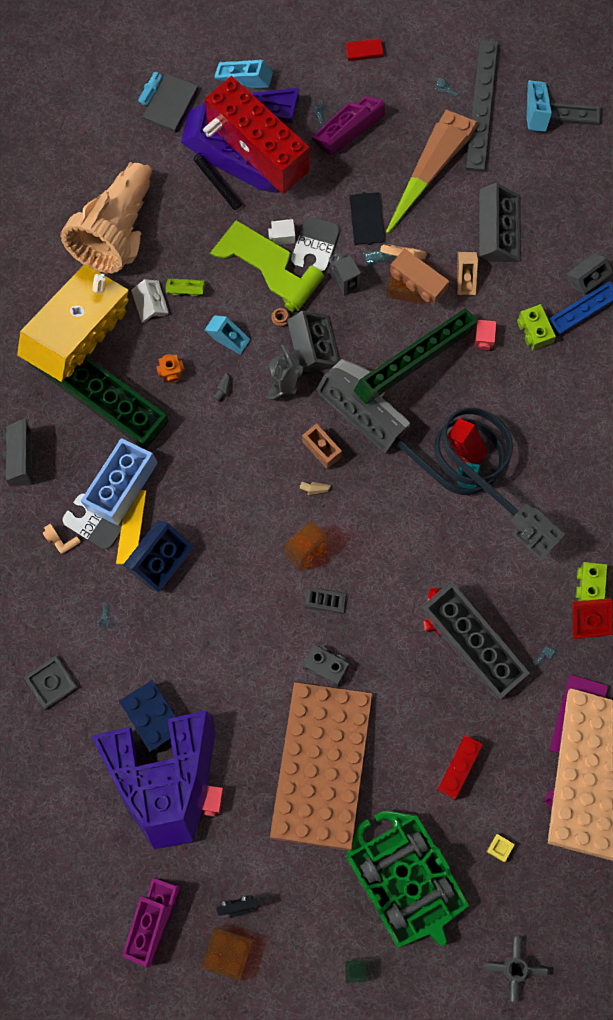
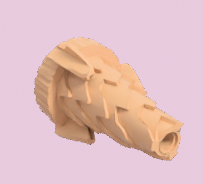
[61,162,152,274]

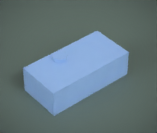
[81,438,158,525]

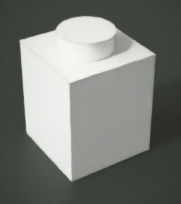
[268,219,295,245]

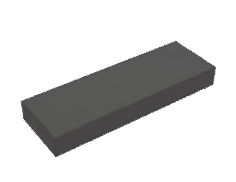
[549,103,600,125]

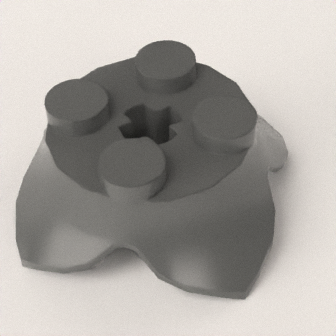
[266,345,303,399]

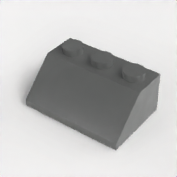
[287,311,339,373]
[3,419,32,486]

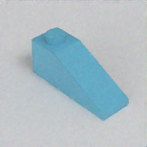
[214,60,273,88]
[527,80,552,132]

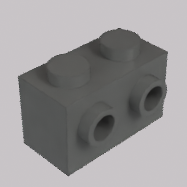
[566,253,613,294]
[303,645,349,687]

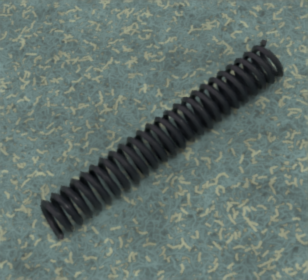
[193,153,242,211]

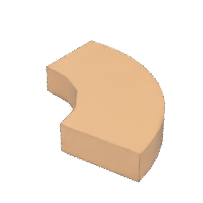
[380,244,427,259]

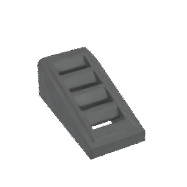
[305,587,346,613]

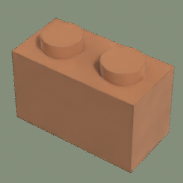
[302,423,342,469]

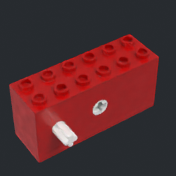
[203,75,310,195]

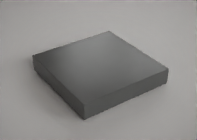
[23,655,78,710]

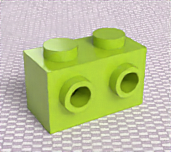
[517,304,556,350]
[575,562,607,601]

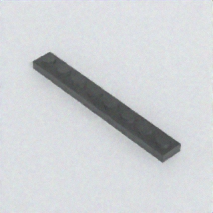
[466,40,498,172]

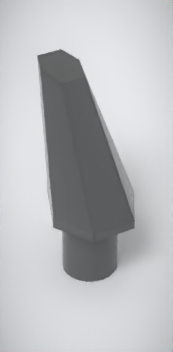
[213,373,231,402]

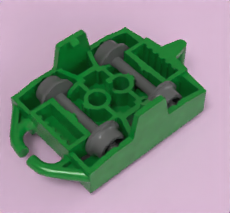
[346,811,469,948]

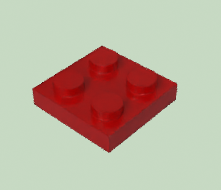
[572,598,613,639]

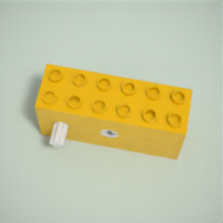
[17,264,129,382]

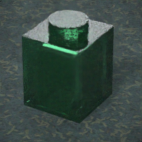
[345,960,367,982]

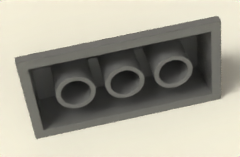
[479,182,520,262]

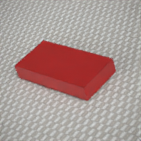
[345,38,383,61]

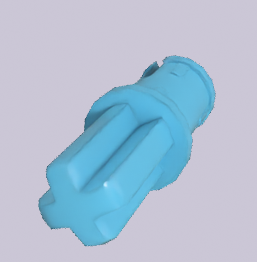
[138,72,163,105]

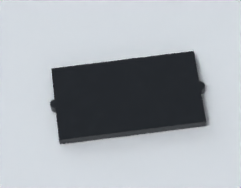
[349,192,384,245]

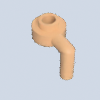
[43,524,81,554]

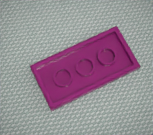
[548,675,608,754]

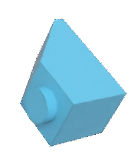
[205,315,250,354]

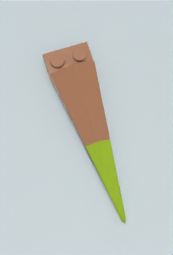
[387,110,478,234]

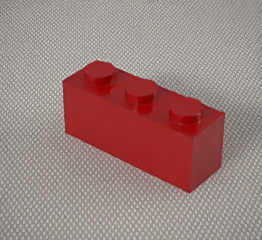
[447,418,488,465]
[437,735,483,800]

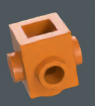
[156,354,185,383]

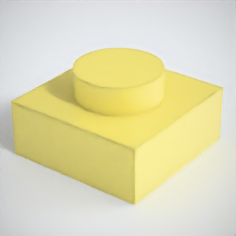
[487,834,515,862]

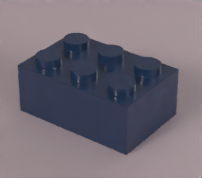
[123,520,194,592]
[119,680,176,754]

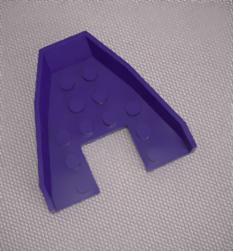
[181,88,299,193]
[92,711,215,850]

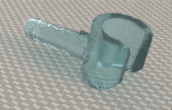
[435,78,459,97]
[312,101,324,127]
[97,602,110,628]
[530,647,555,668]

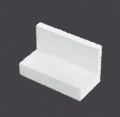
[131,279,169,323]

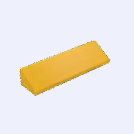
[116,490,146,565]

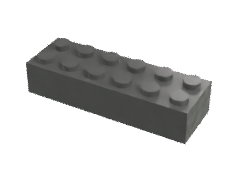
[419,582,529,699]

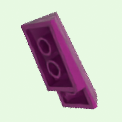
[311,96,385,156]
[122,878,182,968]

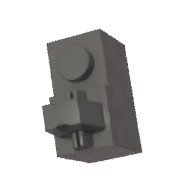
[329,253,361,296]

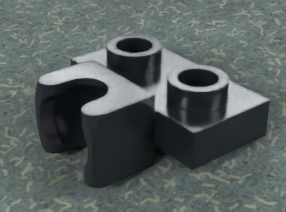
[216,895,259,918]

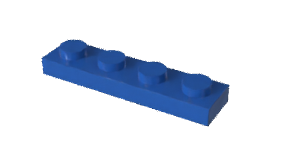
[549,281,613,336]

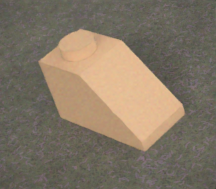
[457,252,478,295]

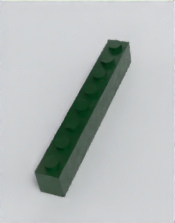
[354,308,478,404]

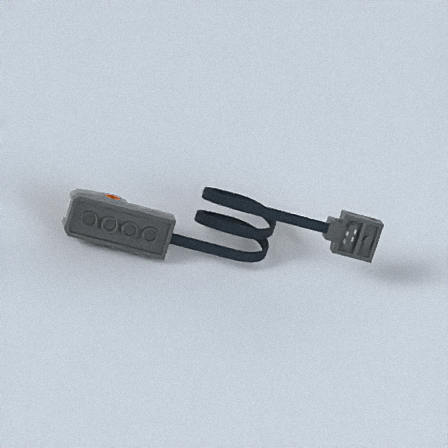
[317,359,565,560]

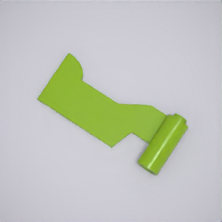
[210,221,325,312]

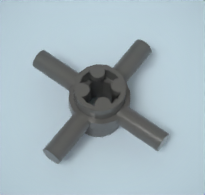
[484,937,548,1002]

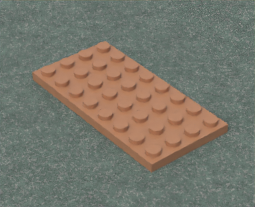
[270,682,372,851]

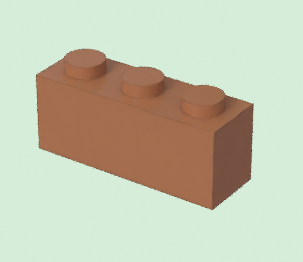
[390,248,449,304]

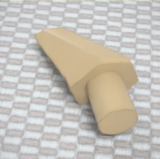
[300,482,331,495]

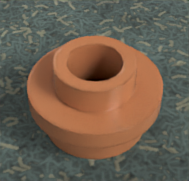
[271,308,290,326]

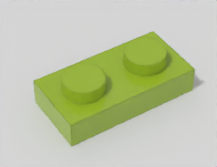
[166,279,205,296]

